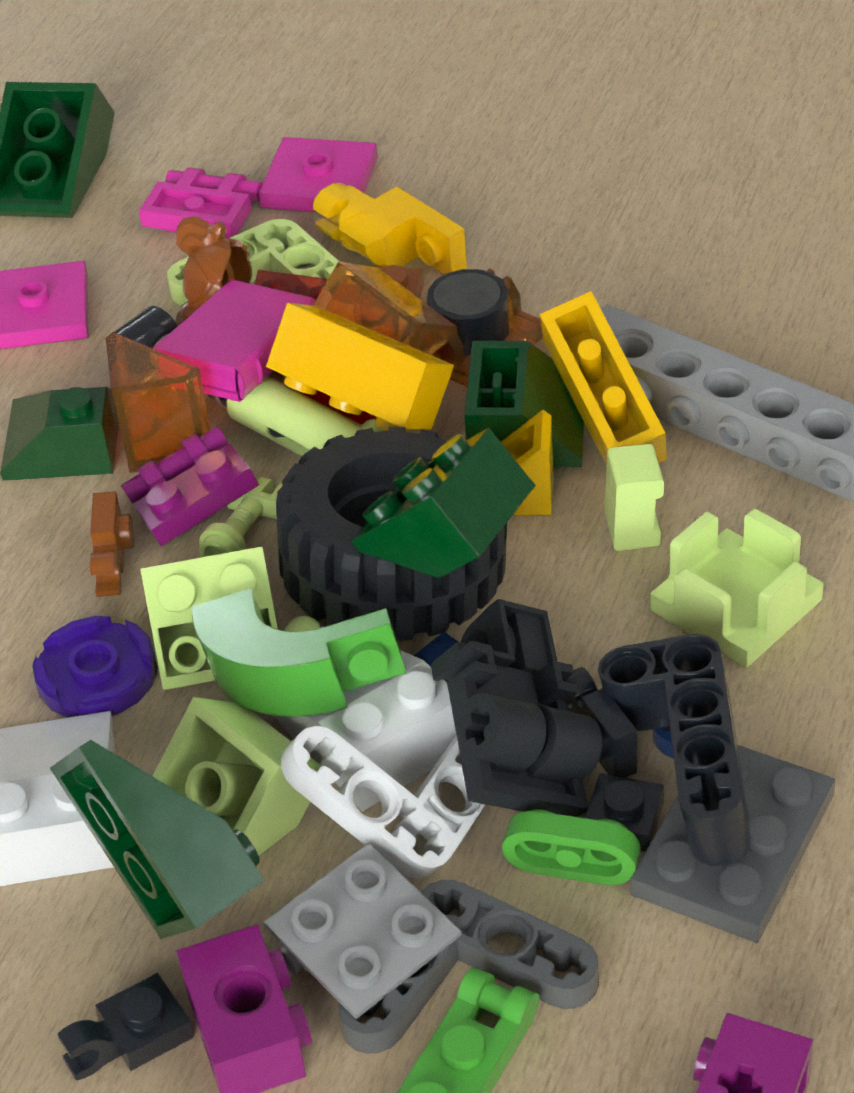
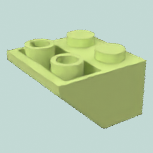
[141,546,278,690]

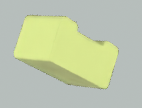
[605,444,664,551]

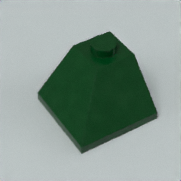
[0,387,121,481]

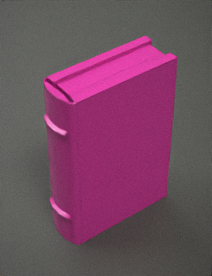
[153,279,317,402]

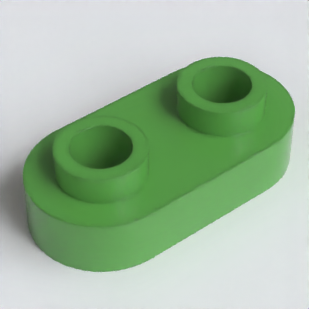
[502,809,641,885]

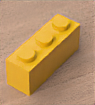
[539,291,667,465]
[266,303,454,432]

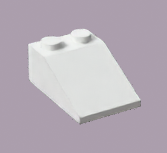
[272,650,456,812]
[0,711,115,886]

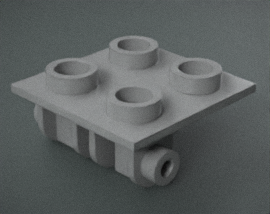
[264,843,462,1019]

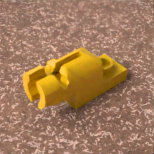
[313,183,467,274]

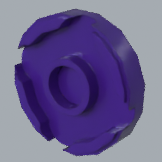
[32,616,157,718]

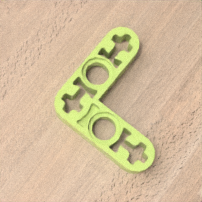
[167,219,357,308]

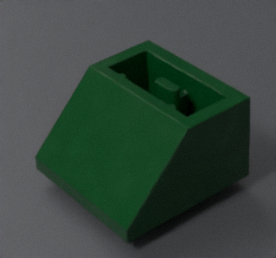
[464,341,584,468]
[350,428,536,578]

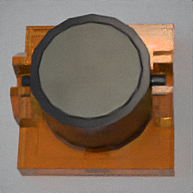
[405,268,543,387]

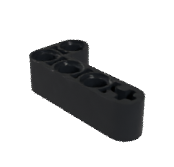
[598,634,751,866]

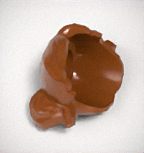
[176,216,252,326]

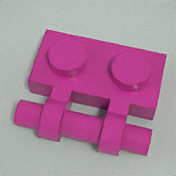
[139,167,263,238]

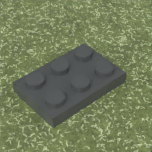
[630,745,835,943]

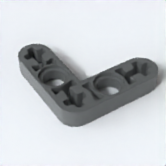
[339,880,599,1054]

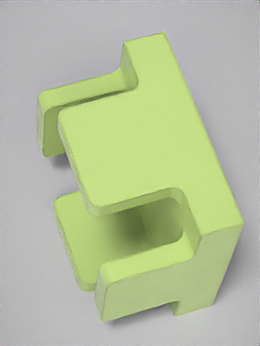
[650,509,824,668]

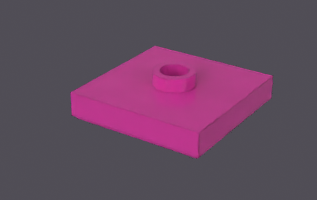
[259,137,378,212]
[0,260,88,349]

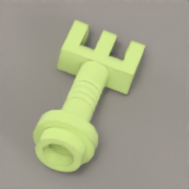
[199,477,282,557]

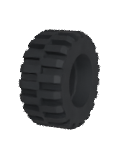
[276,427,507,641]

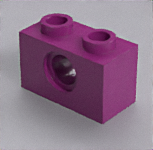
[176,924,312,1093]

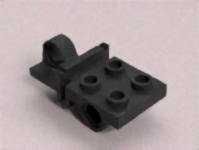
[431,599,602,817]

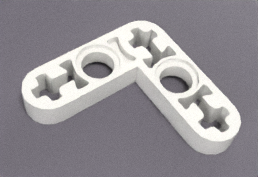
[281,726,485,879]

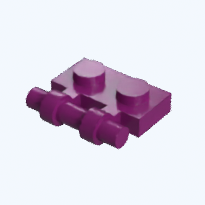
[121,426,259,546]

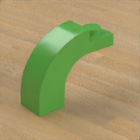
[191,588,406,716]

